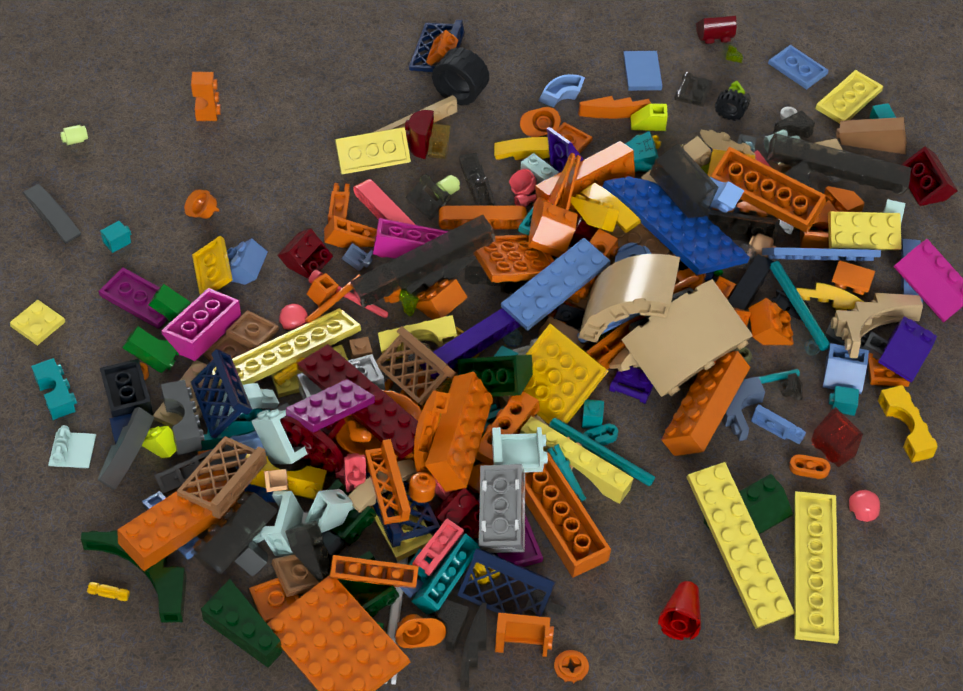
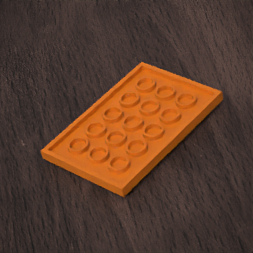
[267,575,411,691]

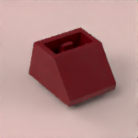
[278,228,333,279]
[433,488,480,538]

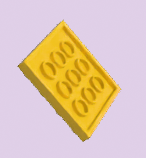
[524,324,608,424]

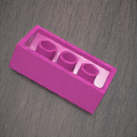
[373,218,451,268]
[893,239,963,323]
[161,288,241,361]

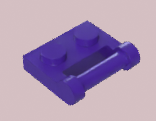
[609,366,654,404]

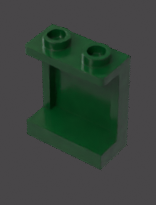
[328,480,377,546]
[338,550,400,617]

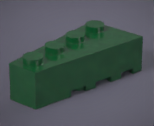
[201,579,282,668]

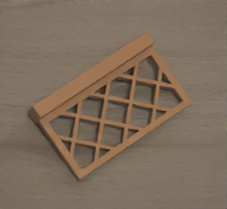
[376,326,456,406]
[176,436,267,519]

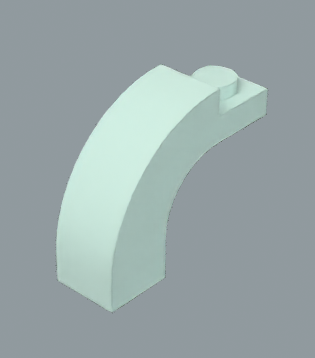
[209,383,279,428]

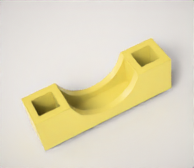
[378,315,458,361]

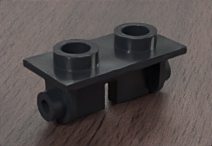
[771,289,810,320]
[554,302,585,326]

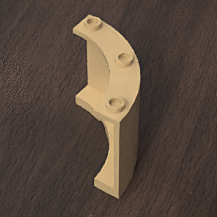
[578,254,680,343]
[622,279,753,397]

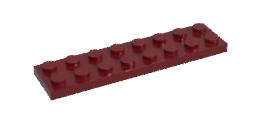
[297,344,418,459]

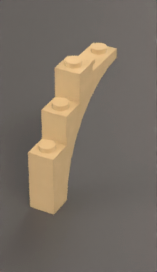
[831,293,923,358]

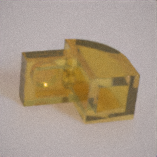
[428,124,451,159]

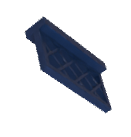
[409,20,465,72]
[191,349,252,439]
[366,472,440,548]
[457,548,556,617]

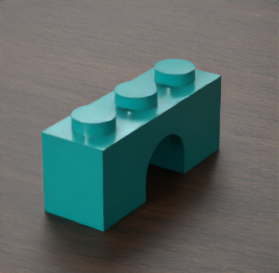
[31,358,77,420]

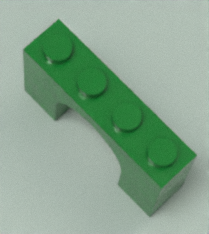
[122,284,191,373]

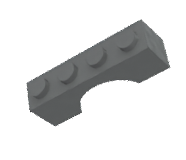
[161,380,205,455]

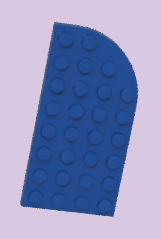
[602,176,750,275]

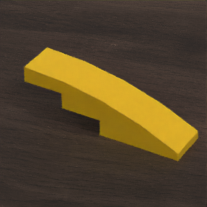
[494,137,550,160]
[580,182,641,233]

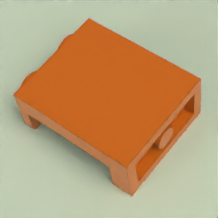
[495,613,554,657]

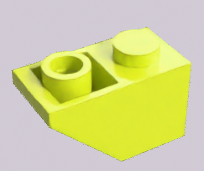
[630,104,668,131]
[142,426,177,458]

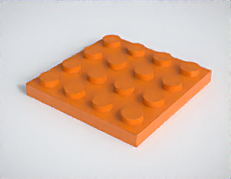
[467,235,554,283]

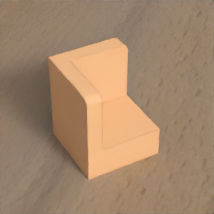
[264,469,289,492]

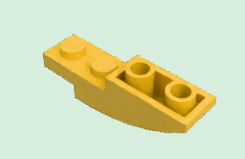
[796,282,864,311]

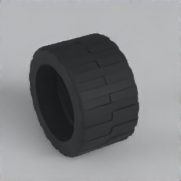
[432,47,490,106]

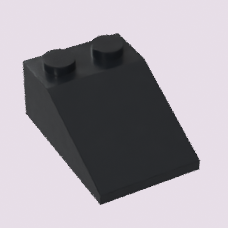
[100,359,153,418]

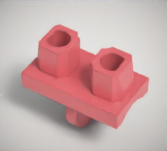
[344,453,366,492]

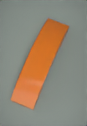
[414,391,450,474]

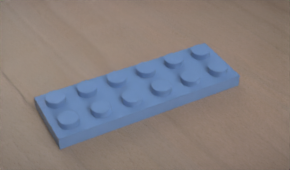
[501,238,610,331]
[762,247,881,261]

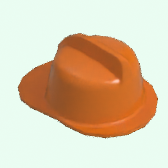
[520,107,561,137]
[184,190,219,219]
[395,614,446,648]

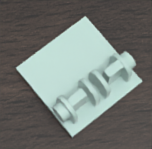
[48,425,96,468]

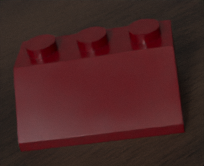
[897,146,958,206]

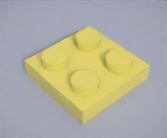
[10,300,65,346]

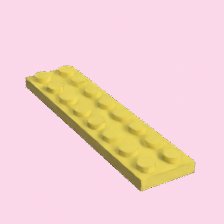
[212,308,361,386]
[687,462,795,629]
[794,491,839,644]

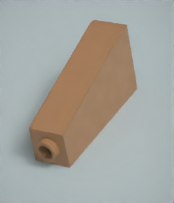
[837,117,907,154]

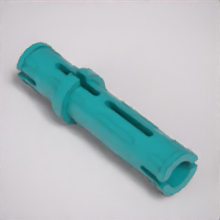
[547,444,586,502]

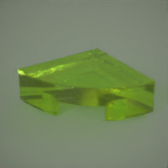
[726,45,743,63]
[399,290,419,316]

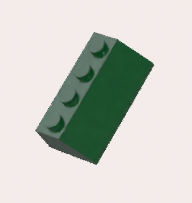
[457,355,533,397]
[703,474,793,534]

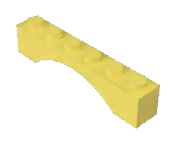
[520,416,634,504]

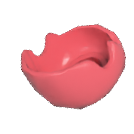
[509,169,537,196]
[279,303,308,331]
[849,490,880,522]

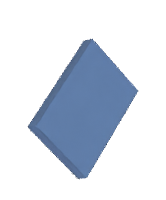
[768,45,829,90]
[623,51,662,91]

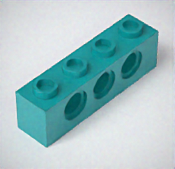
[411,533,480,615]

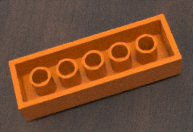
[535,141,635,211]
[711,147,826,233]
[661,351,750,456]
[425,372,493,492]
[525,452,611,578]
[118,464,245,571]

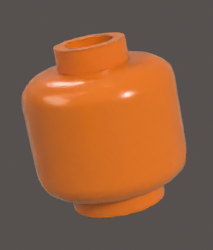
[408,472,436,503]

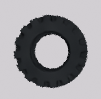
[715,89,748,121]

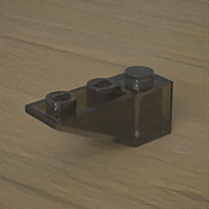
[285,520,331,583]

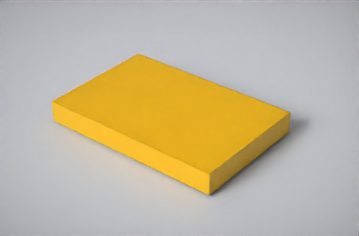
[192,236,233,295]

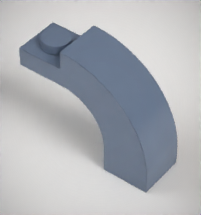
[723,376,765,441]

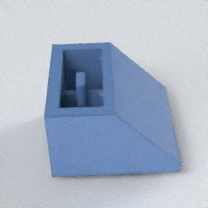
[227,238,268,285]
[823,343,869,394]

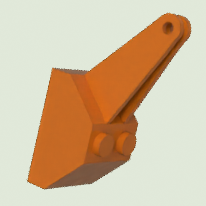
[528,153,581,258]

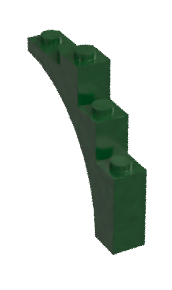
[81,530,186,623]

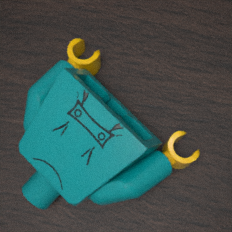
[625,131,669,172]

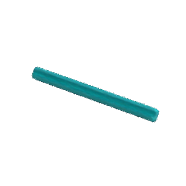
[770,261,830,351]
[549,418,655,486]

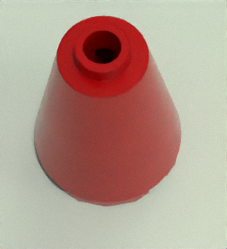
[658,581,701,640]

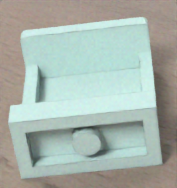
[251,409,307,464]
[492,427,548,472]
[261,490,304,556]

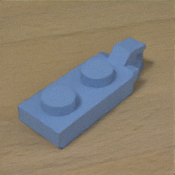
[751,404,806,444]

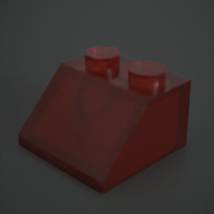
[811,407,863,467]

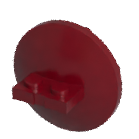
[280,415,346,475]

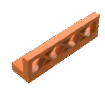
[364,439,411,525]

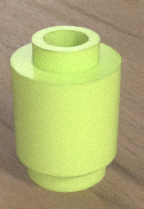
[60,125,88,145]
[433,175,460,199]

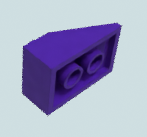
[547,127,584,173]
[878,316,937,383]

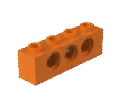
[568,228,619,304]
[476,391,540,465]
[329,555,419,589]

